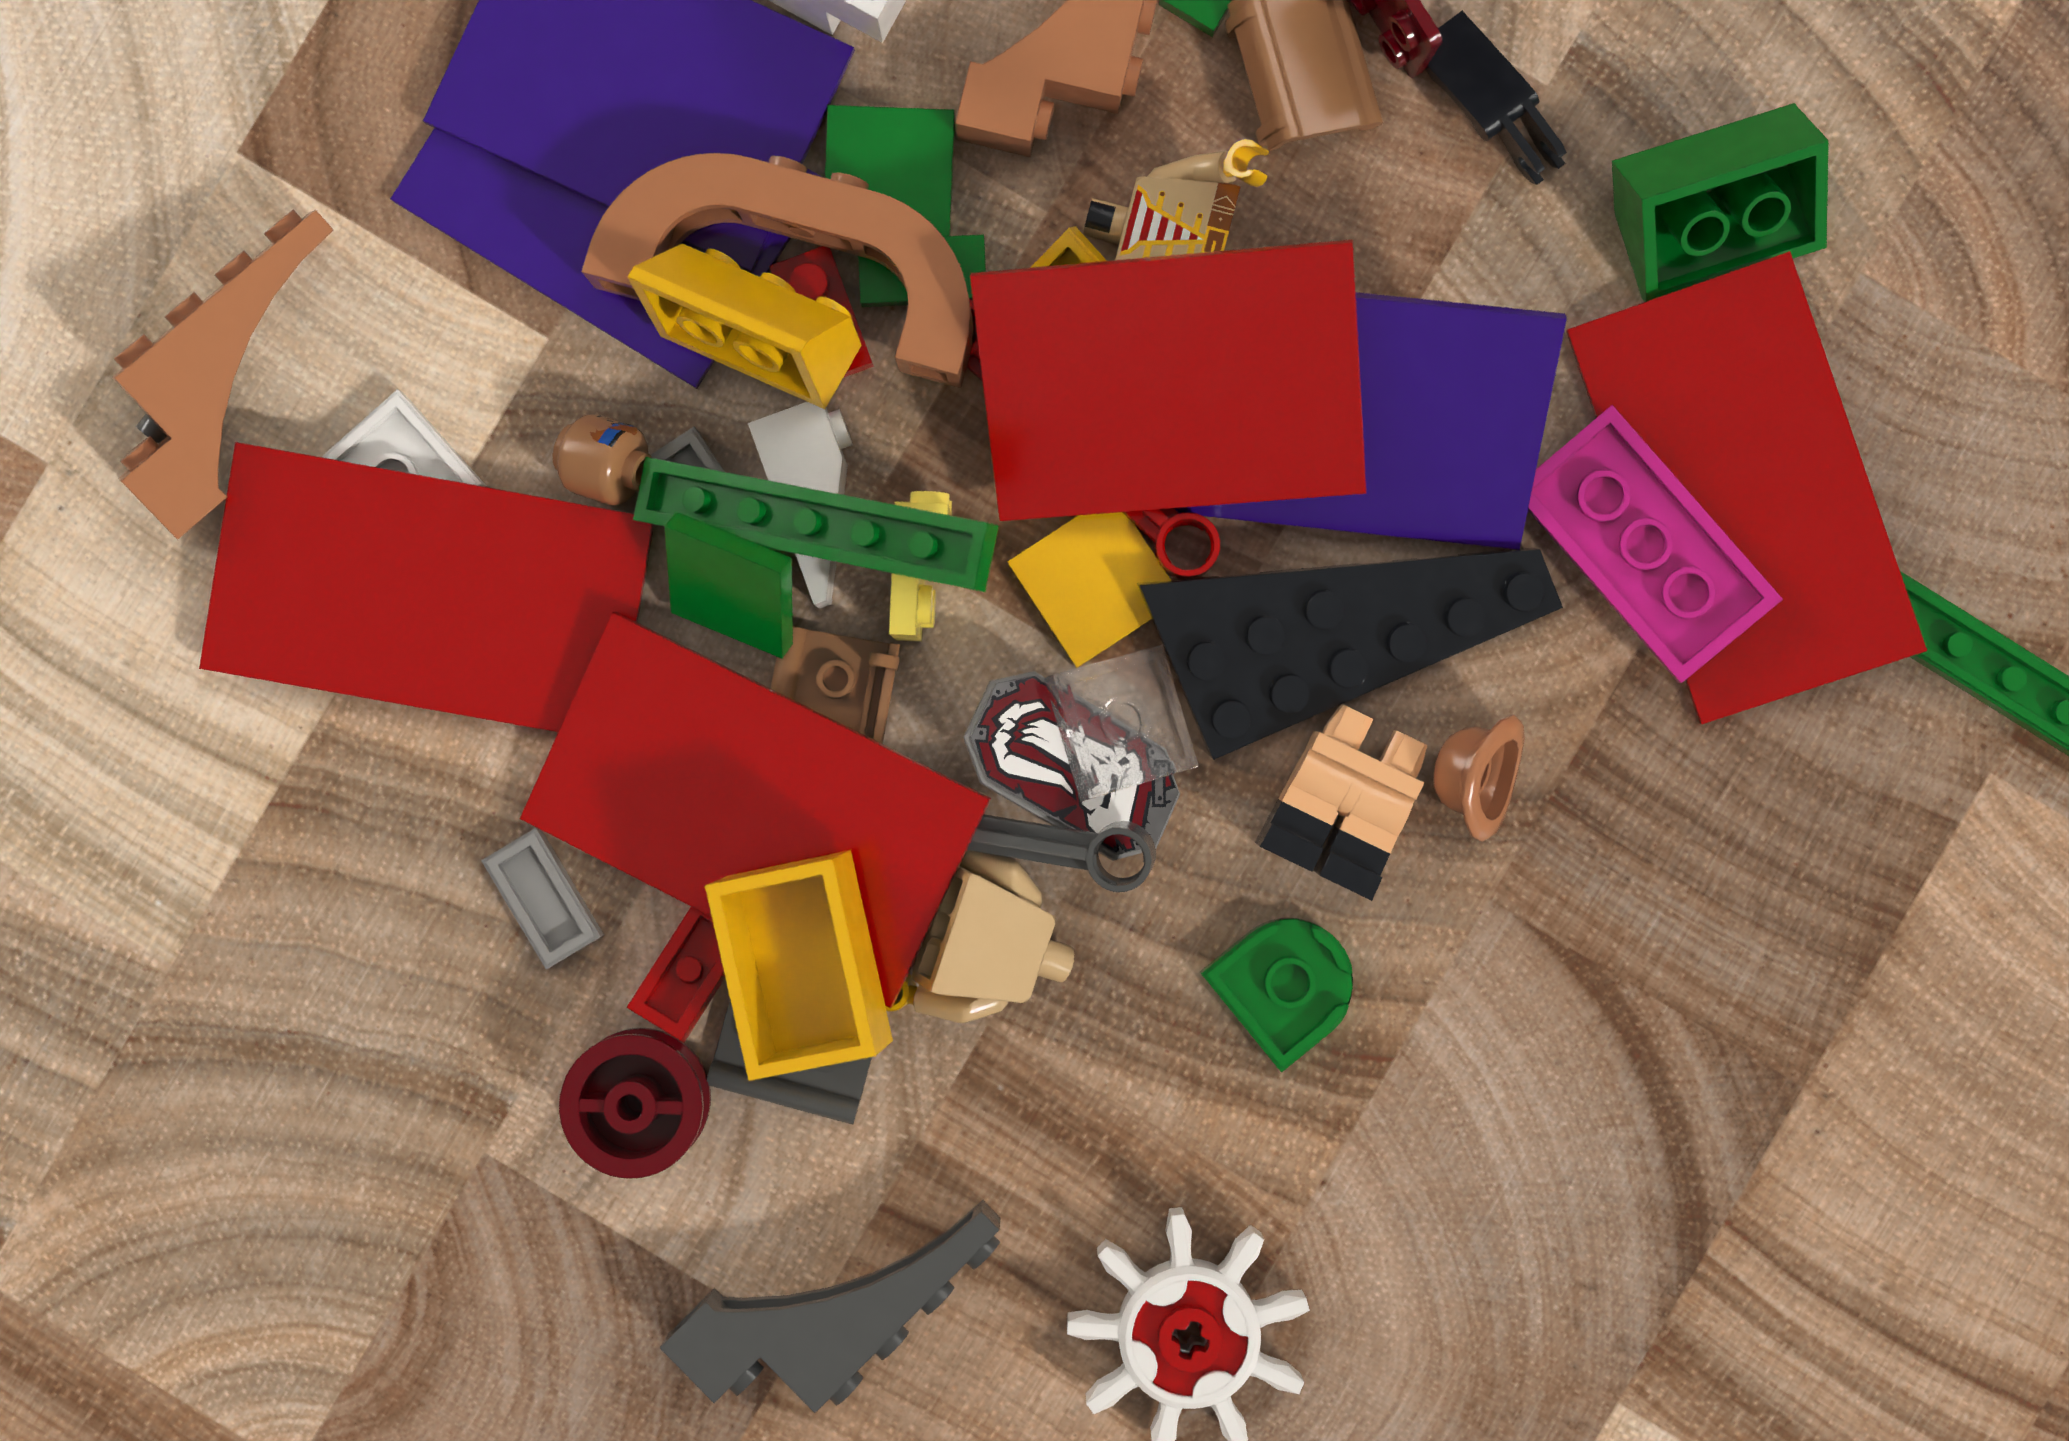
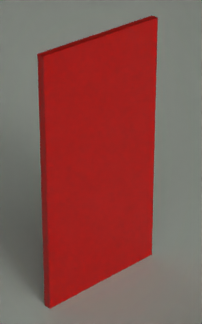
[1566,251,1927,724]
[199,442,654,732]
[520,612,991,1008]

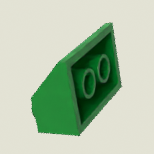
[1612,103,1829,302]

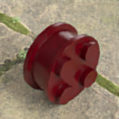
[559,1028,711,1179]

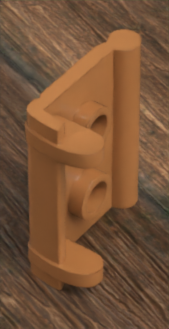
[1224,0,1383,151]
[771,626,900,744]

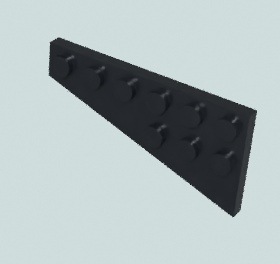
[1137,548,1563,760]

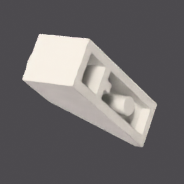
[748,402,853,609]

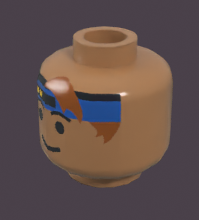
[552,414,652,505]

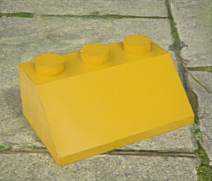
[627,244,862,409]

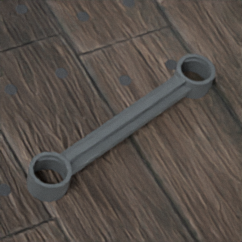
[967,814,1156,892]

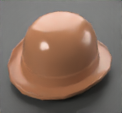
[1434,715,1525,842]

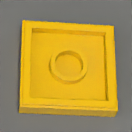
[1007,512,1171,669]

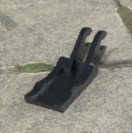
[1425,10,1567,185]

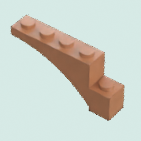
[955,0,1158,157]
[112,209,333,540]

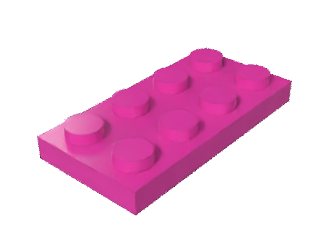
[1528,405,1783,683]

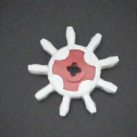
[1067,1207,1310,1441]

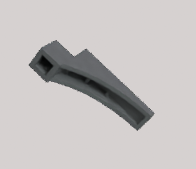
[660,1200,1001,1413]

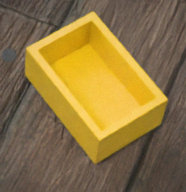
[705,850,893,1081]

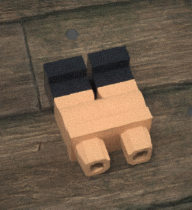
[1255,705,1427,901]

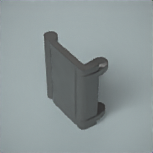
[707,1000,872,1125]

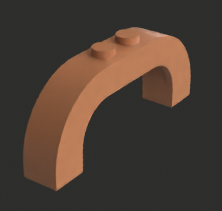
[581,153,973,388]

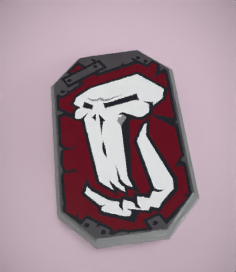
[963,671,1180,861]

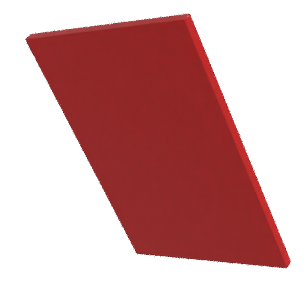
[970,239,1367,521]

